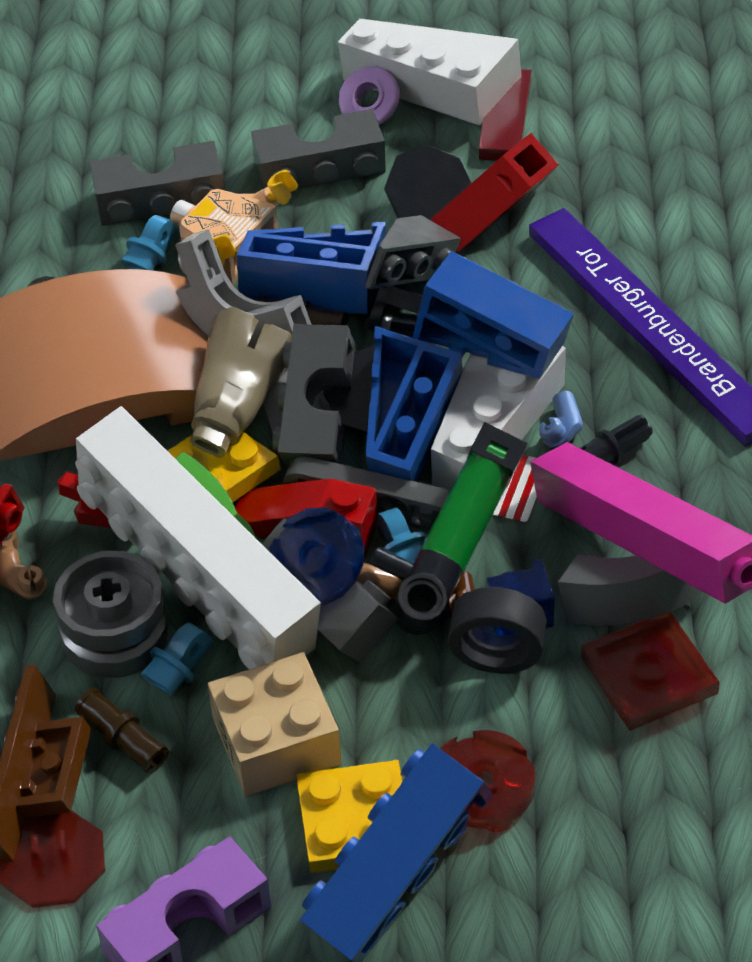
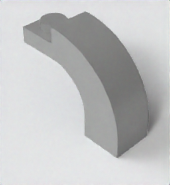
[175,229,312,347]

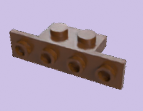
[0,664,91,863]

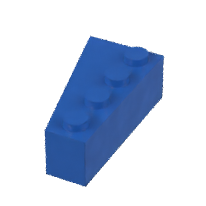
[300,743,494,962]

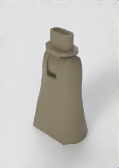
[190,307,292,457]

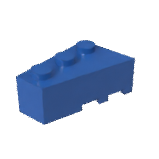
[237,222,386,314]
[412,251,574,379]
[366,326,463,482]

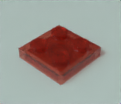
[581,612,720,731]

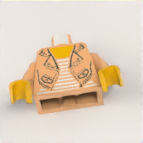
[170,170,298,285]

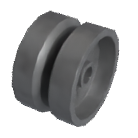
[53,551,169,678]

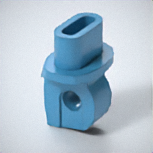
[121,215,178,271]
[376,507,427,563]
[141,622,214,696]

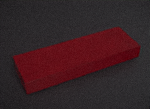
[479,69,532,160]

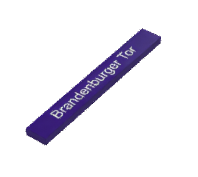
[529,208,752,446]

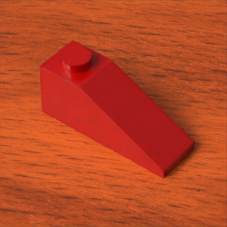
[235,478,378,560]

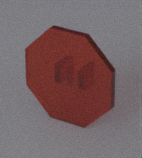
[0,811,106,908]

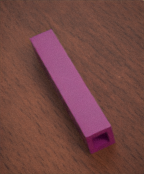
[530,442,752,604]

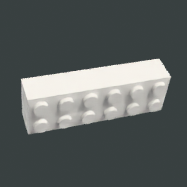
[75,406,321,669]

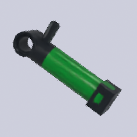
[370,422,528,635]

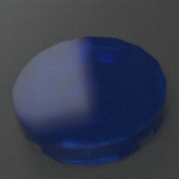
[269,507,364,606]

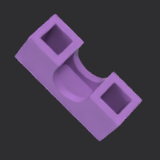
[96,836,271,962]

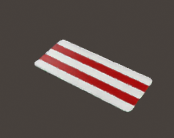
[493,455,537,522]

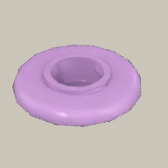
[338,66,400,125]

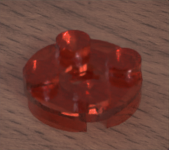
[440,730,535,833]

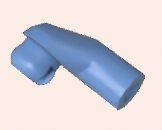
[539,391,583,448]

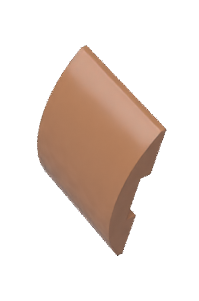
[0,269,209,461]

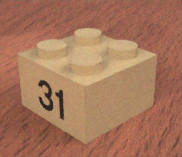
[208,652,342,797]

